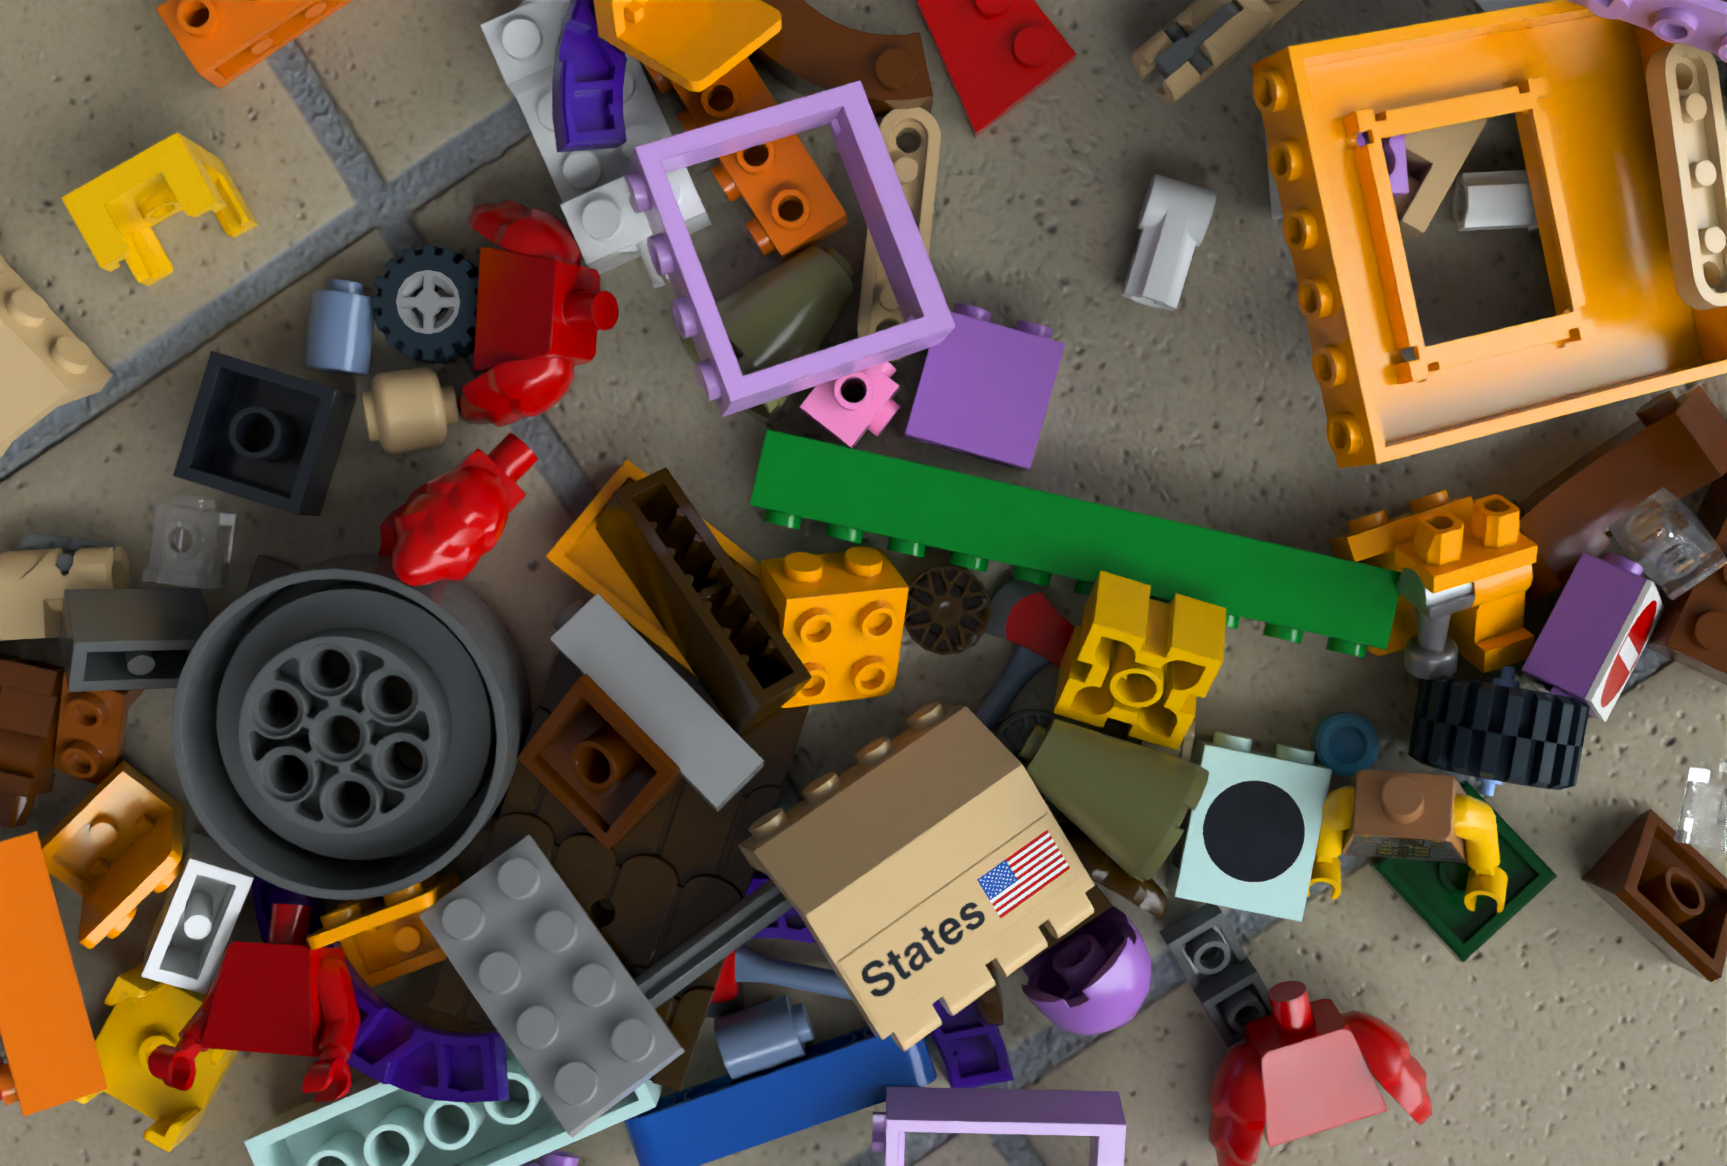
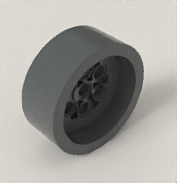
[171,554,532,900]

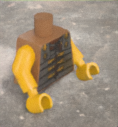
[1307,770,1508,913]

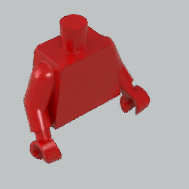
[148,904,361,1103]

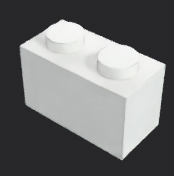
[141,832,254,995]

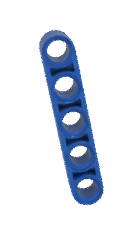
[624,1026,937,1166]

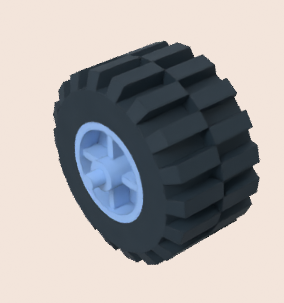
[1408,666,1590,797]

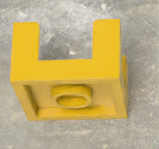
[61,132,258,286]
[75,963,239,1153]

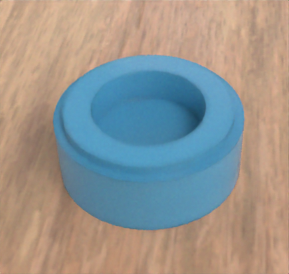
[1311,712,1379,777]

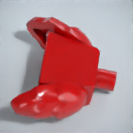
[457,199,619,427]
[378,433,538,586]
[1208,981,1432,1166]

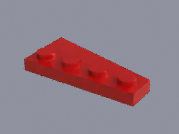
[915,0,1076,138]

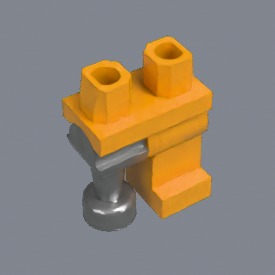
[1394,494,1538,680]

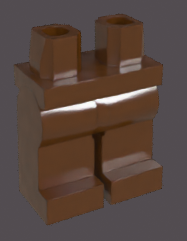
[0,652,65,828]

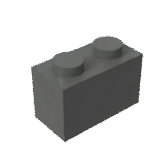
[59,588,210,692]

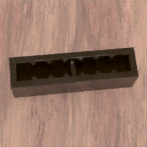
[596,467,812,735]

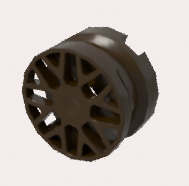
[904,566,991,655]

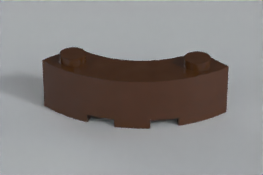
[752,0,933,118]
[1510,385,1727,605]

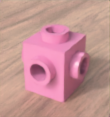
[800,362,901,448]

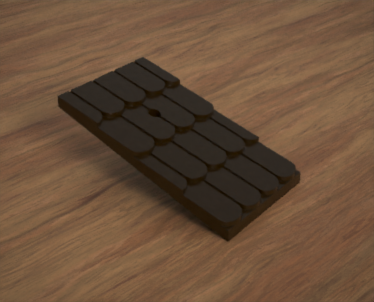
[428,632,810,1092]

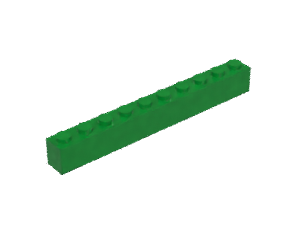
[750,429,1401,658]

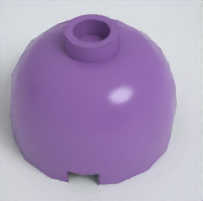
[1021,906,1153,1036]

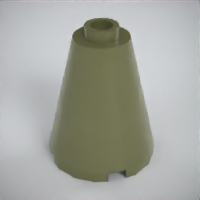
[679,246,854,421]
[1017,718,1209,883]

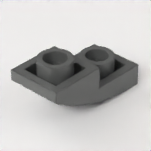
[1159,903,1272,1048]

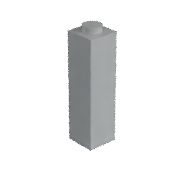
[550,593,764,812]

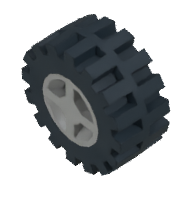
[371,245,479,364]

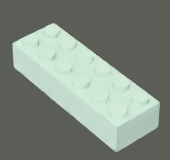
[244,1027,664,1166]

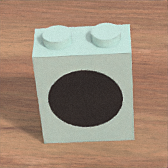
[1165,731,1332,922]

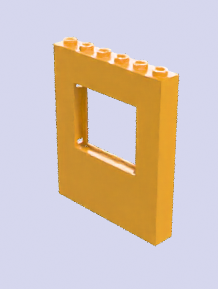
[1251,0,1727,469]

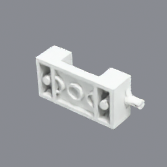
[480,0,712,288]

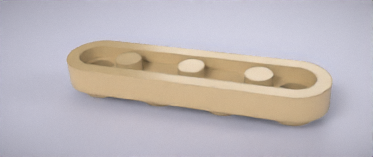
[1646,43,1727,310]
[857,107,941,364]

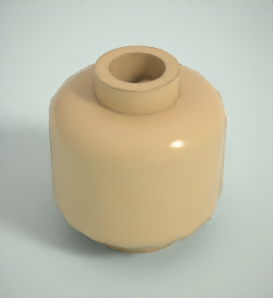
[361,367,459,454]

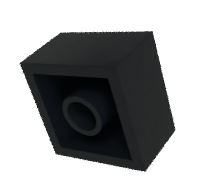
[173,350,357,517]

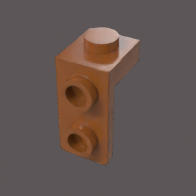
[54,672,145,785]

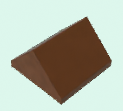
[517,674,681,850]
[1581,809,1727,982]

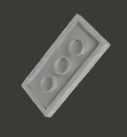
[419,835,685,1137]

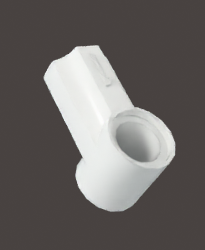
[1452,168,1539,234]
[1122,174,1217,311]

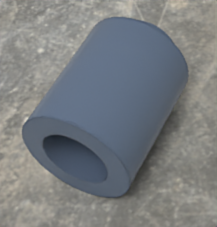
[303,279,376,376]
[714,994,815,1081]

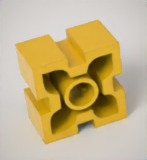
[1053,570,1226,750]

